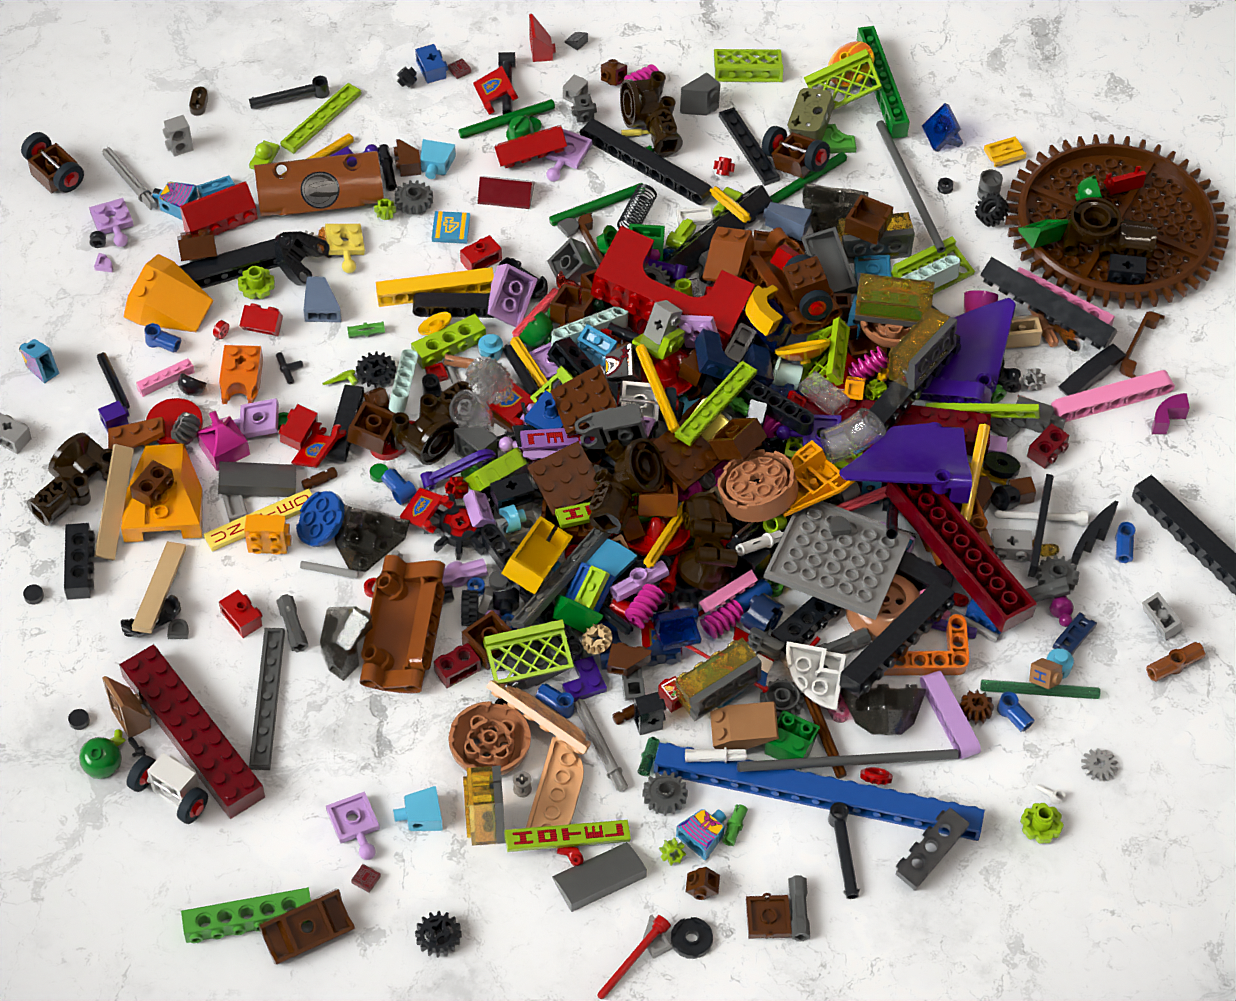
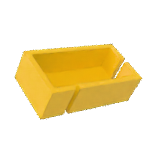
[501,516,573,595]

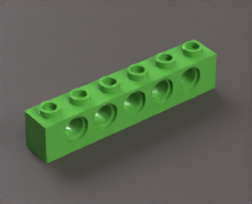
[181,887,311,943]

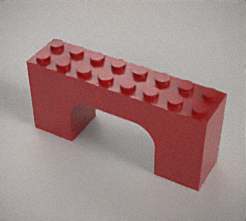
[590,226,755,351]

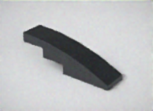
[1058,344,1127,396]
[1071,500,1119,565]

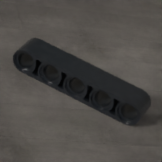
[412,292,495,318]
[737,379,814,436]
[326,384,364,463]

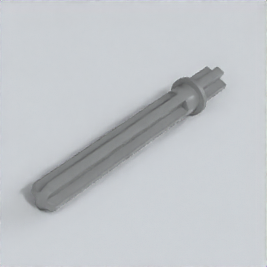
[102,147,158,210]
[574,699,628,792]

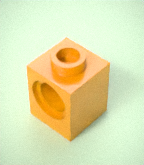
[844,376,866,400]

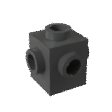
[571,94,597,123]

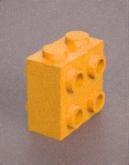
[244,514,292,555]

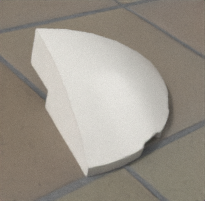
[786,641,846,711]

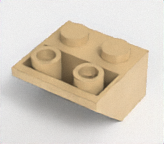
[1006,315,1042,349]

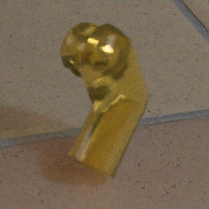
[1032,539,1060,557]

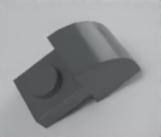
[622,668,645,701]

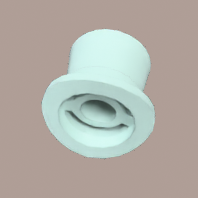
[770,357,803,392]

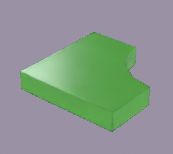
[822,124,857,154]

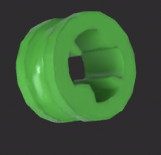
[991,384,1007,403]
[767,579,784,597]

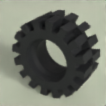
[975,192,1010,227]
[461,590,479,626]

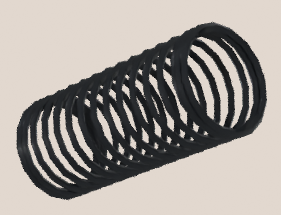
[617,184,657,229]

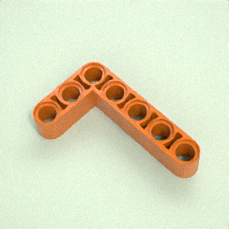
[883,614,969,676]

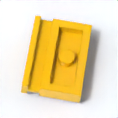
[984,136,1027,167]

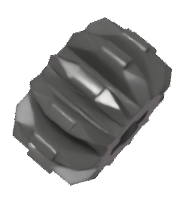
[171,412,200,445]

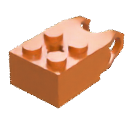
[219,345,263,404]

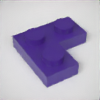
[562,656,607,702]

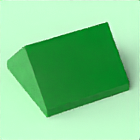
[1018,219,1069,249]
[553,595,604,633]

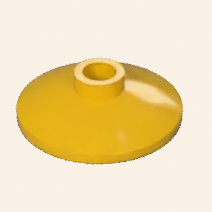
[418,312,452,335]

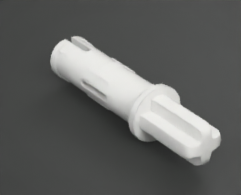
[736,530,784,556]
[685,747,747,763]

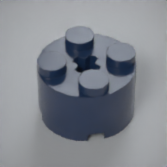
[740,593,785,632]

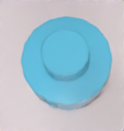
[478,334,503,362]
[499,504,527,534]
[1047,649,1074,679]

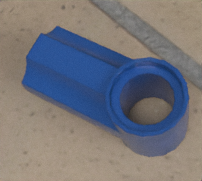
[144,323,181,353]
[381,468,417,505]
[1115,522,1136,563]
[536,683,574,719]
[997,692,1035,732]

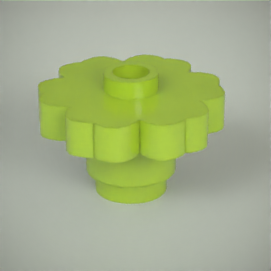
[238,266,275,299]
[1020,803,1064,844]

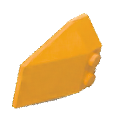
[123,254,213,332]
[782,440,855,517]

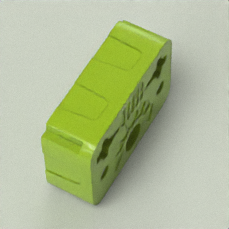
[464,447,528,492]

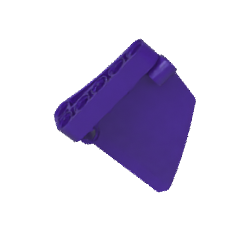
[899,298,1016,403]
[839,422,972,504]

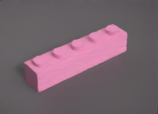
[136,358,195,397]
[699,570,758,613]

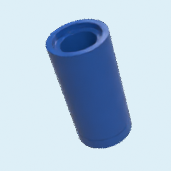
[733,579,773,612]

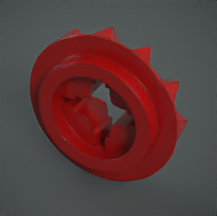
[860,767,893,785]

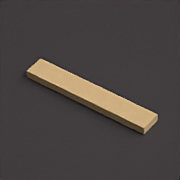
[94,444,134,561]
[132,541,186,634]

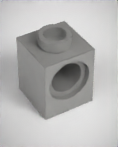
[563,74,588,103]

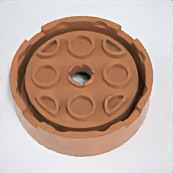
[718,449,799,522]

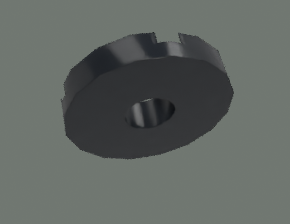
[983,452,1021,479]
[671,917,713,959]

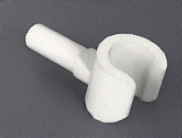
[1036,784,1066,804]

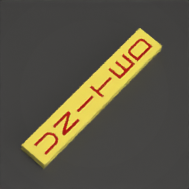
[203,488,312,552]

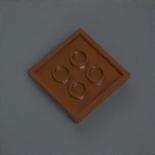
[550,364,618,437]
[653,418,723,491]
[527,441,598,517]

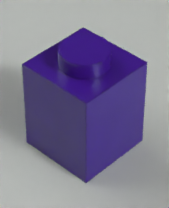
[98,400,130,432]

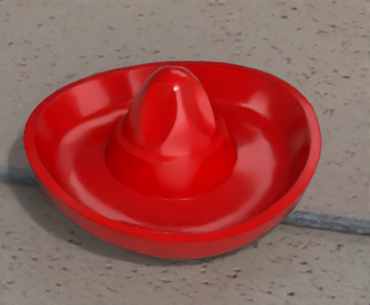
[641,350,692,398]
[623,517,690,557]

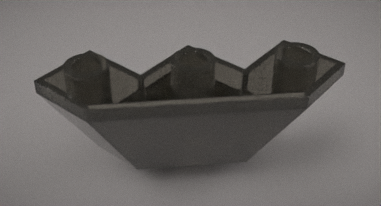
[802,184,869,234]
[334,502,410,572]
[320,606,373,681]
[840,684,926,735]

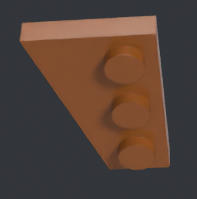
[108,417,165,450]

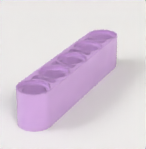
[920,671,981,759]

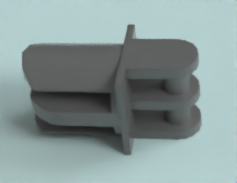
[746,627,785,661]

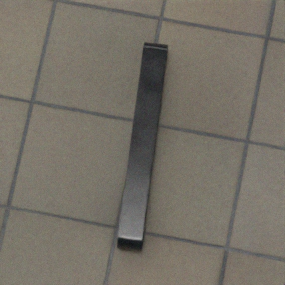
[579,119,712,205]
[481,524,583,665]

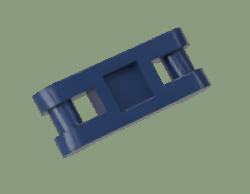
[1052,612,1097,655]

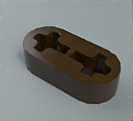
[189,86,208,116]

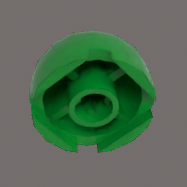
[1075,175,1102,202]
[519,311,553,348]
[79,737,122,779]

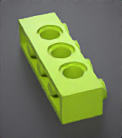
[411,314,486,369]

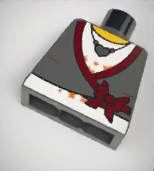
[602,343,642,385]

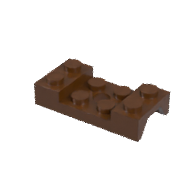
[257,888,355,965]

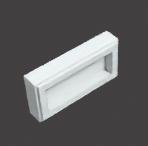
[676,207,713,226]

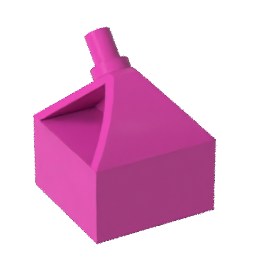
[197,411,250,471]

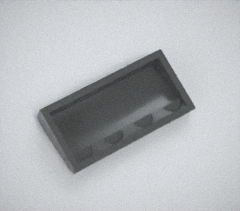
[801,227,858,294]
[218,461,296,497]
[552,842,647,912]

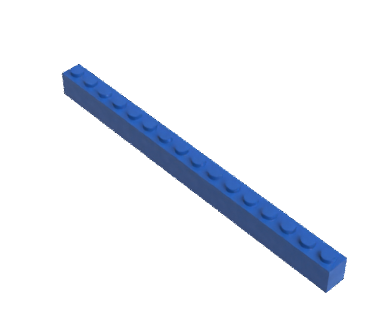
[654,742,985,841]

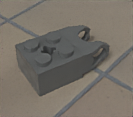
[575,403,648,449]
[494,637,568,690]

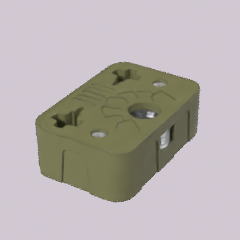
[787,88,835,140]

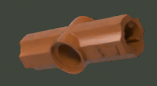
[1146,641,1206,682]

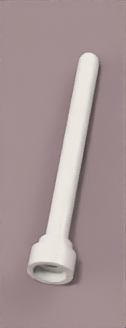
[995,510,1088,526]

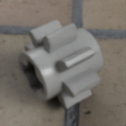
[1023,368,1046,391]

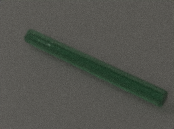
[980,679,1101,699]

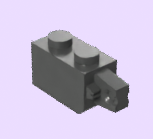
[1011,396,1066,433]

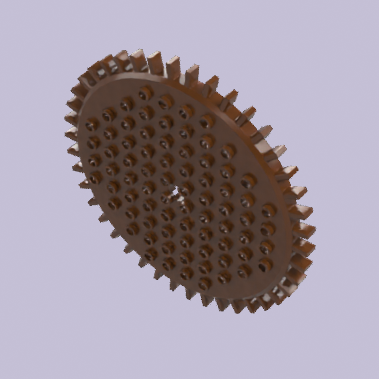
[1005,134,1230,309]

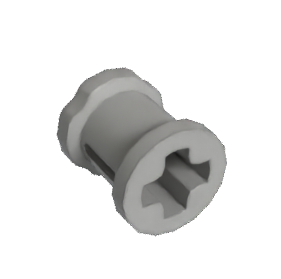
[513,771,532,798]

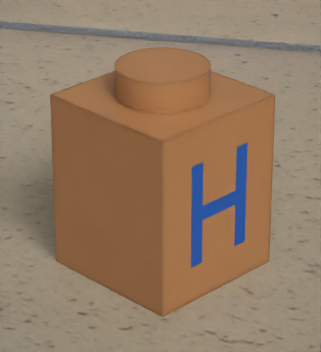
[1029,658,1063,689]

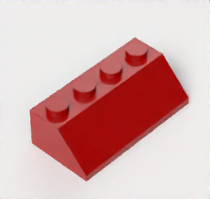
[494,125,567,168]
[180,181,258,236]

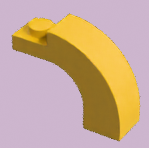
[745,285,783,336]

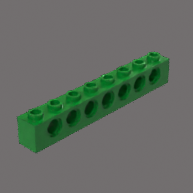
[856,26,910,139]

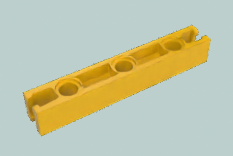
[375,267,494,307]

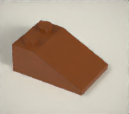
[702,227,755,281]
[637,472,678,518]

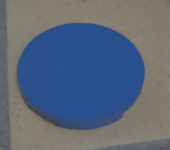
[296,491,345,547]

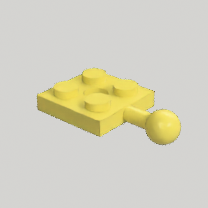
[324,224,365,273]

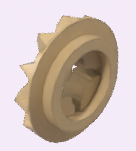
[581,624,612,654]

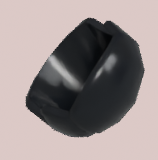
[178,373,207,396]

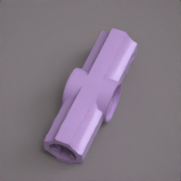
[442,558,488,587]
[610,560,669,602]

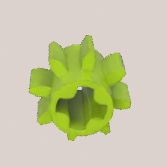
[374,198,396,220]
[865,379,887,401]
[659,837,686,866]

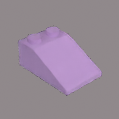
[487,264,537,328]

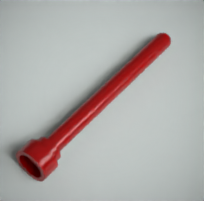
[659,536,693,593]
[597,915,671,999]

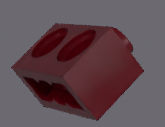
[1027,423,1070,469]
[433,643,481,689]

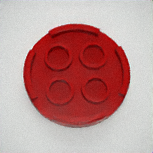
[146,398,203,445]

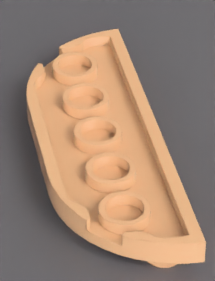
[487,680,591,755]
[526,737,584,828]

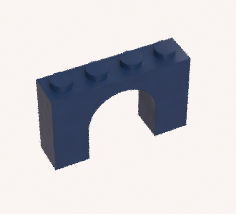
[694,329,774,387]
[597,611,681,670]

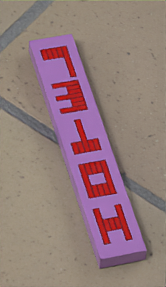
[520,427,595,451]

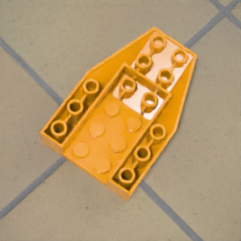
[121,444,203,542]

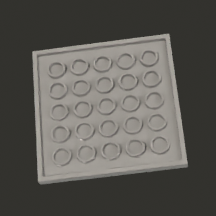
[764,501,912,620]

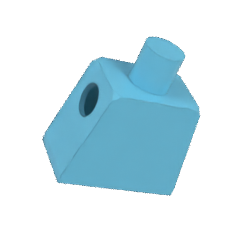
[421,139,456,179]
[393,786,443,831]

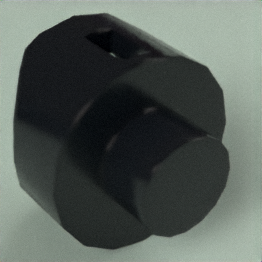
[991,484,1021,511]
[493,587,520,615]

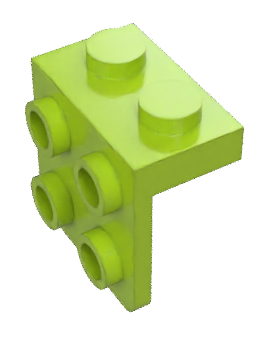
[632,328,685,360]

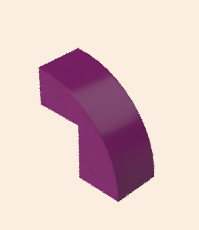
[1151,393,1190,435]

